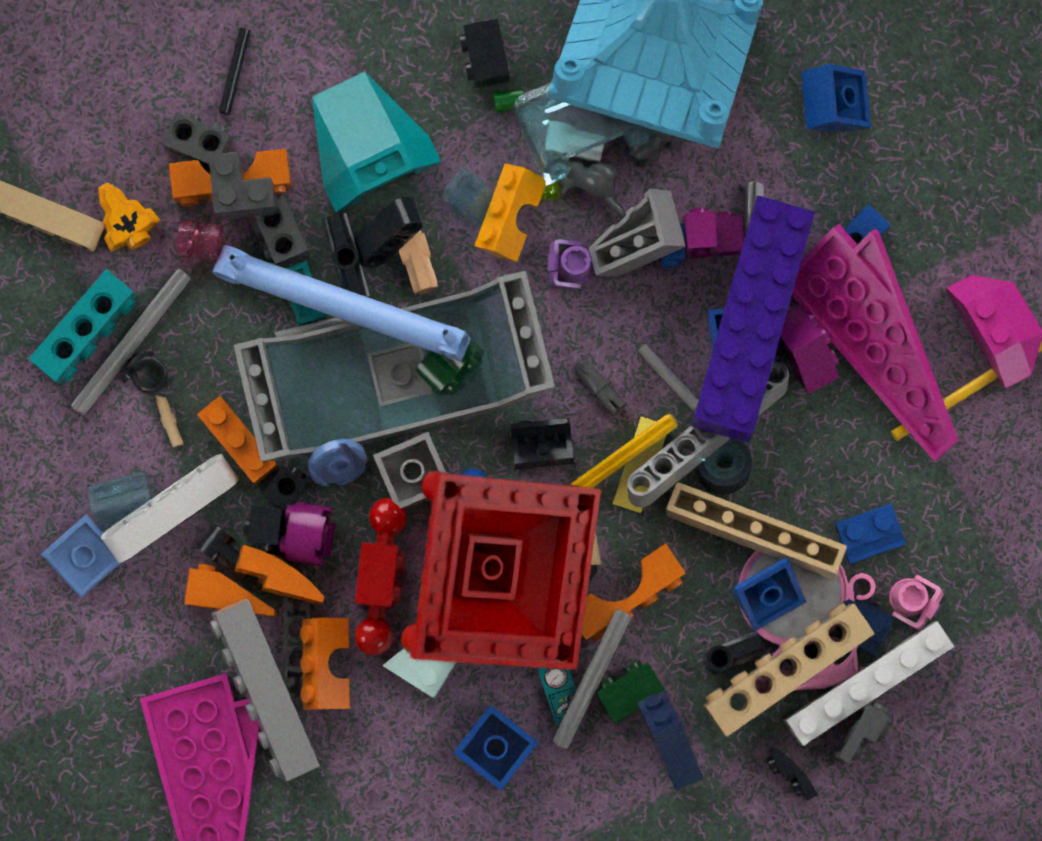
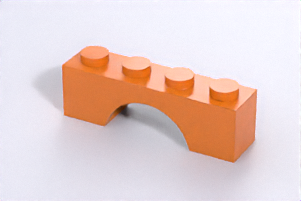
[169,148,292,207]
[582,544,686,642]

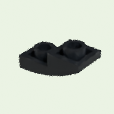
[766,748,818,800]

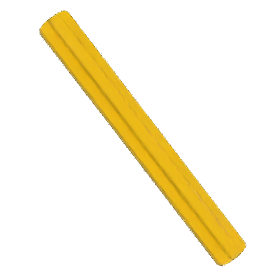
[571,414,678,488]

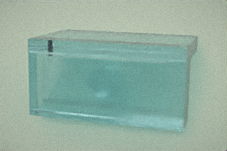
[88,471,152,531]

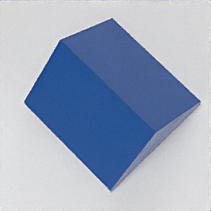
[731,557,806,631]

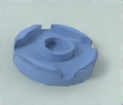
[308,439,367,487]

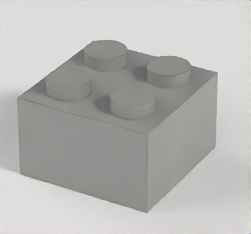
[373,432,446,510]

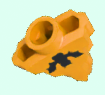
[99,182,161,252]

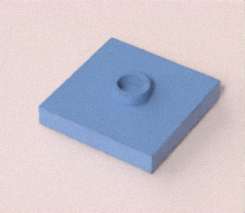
[41,514,122,598]

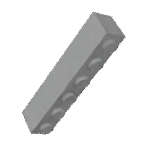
[210,599,320,781]

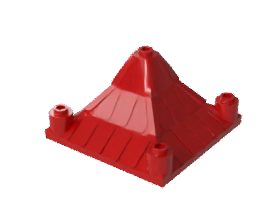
[401,471,601,670]

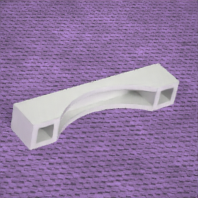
[783,621,954,746]

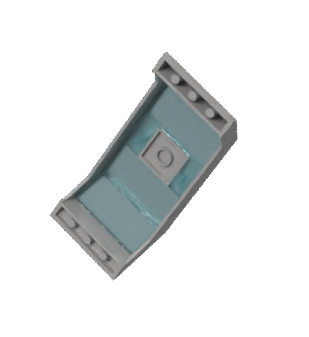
[233,270,555,462]

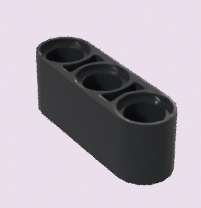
[355,197,423,268]

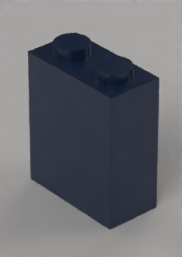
[637,691,703,790]

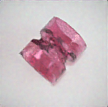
[175,219,224,262]

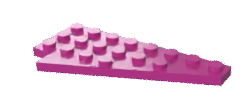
[792,224,959,462]
[139,673,260,841]

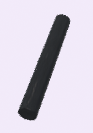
[219,28,251,115]

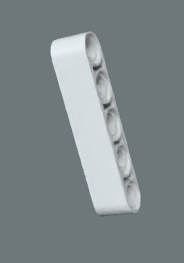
[101,454,239,563]

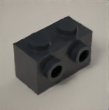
[459,18,510,89]
[243,506,286,554]

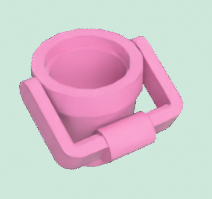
[889,575,943,630]

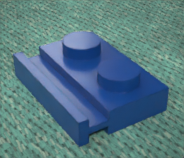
[835,504,906,564]

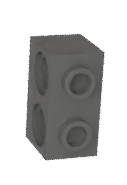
[162,112,233,168]
[251,197,310,267]

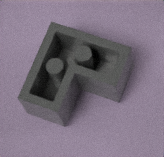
[209,152,277,220]

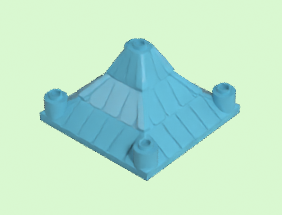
[547,0,763,149]

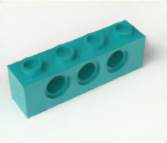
[29,269,137,385]

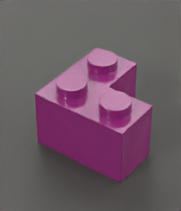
[682,207,744,259]
[778,305,840,394]

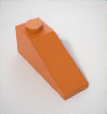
[184,564,277,617]

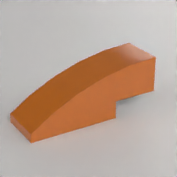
[235,545,324,605]

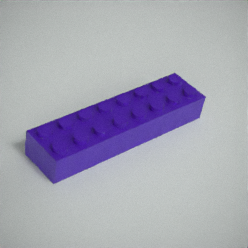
[691,195,815,443]

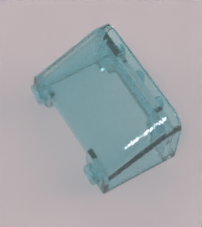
[513,83,655,185]

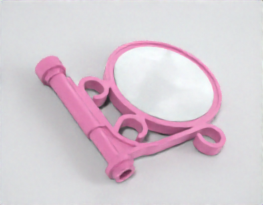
[738,551,876,694]

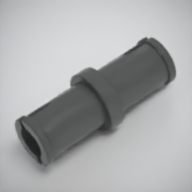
[574,360,627,416]

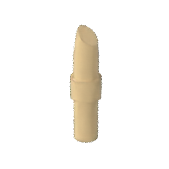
[155,395,184,448]

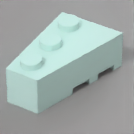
[383,648,457,698]

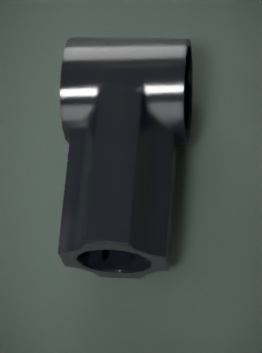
[196,524,249,582]
[703,631,765,674]

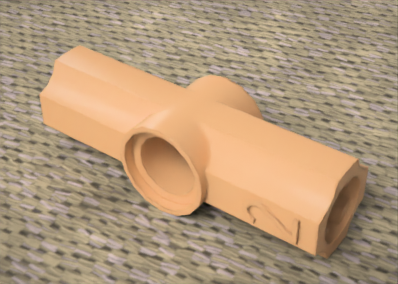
[398,230,438,295]

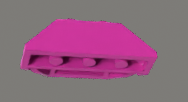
[946,275,1042,390]

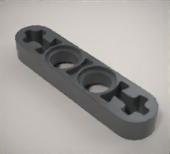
[283,597,311,703]

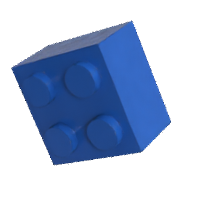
[453,705,538,790]

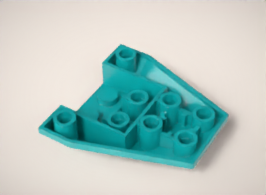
[312,72,442,214]

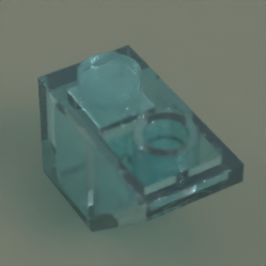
[442,166,493,229]

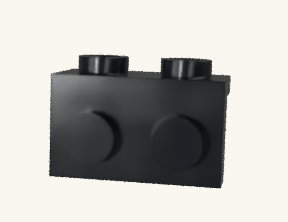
[510,418,574,470]

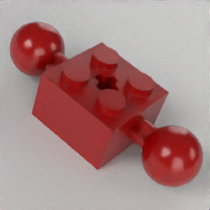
[355,498,407,656]

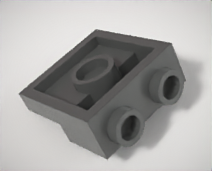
[832,702,891,763]

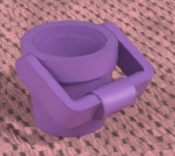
[547,239,594,289]

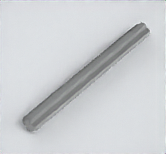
[71,269,190,415]

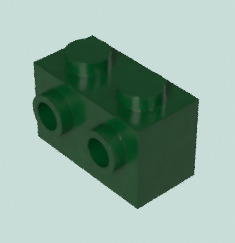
[596,660,667,724]

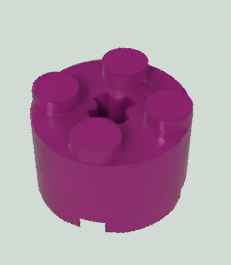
[279,502,336,567]

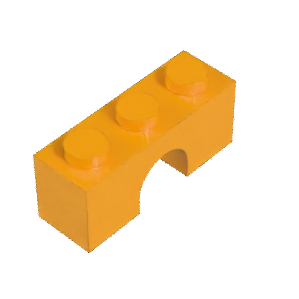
[474,164,547,262]

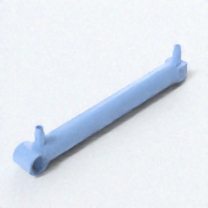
[212,245,471,362]

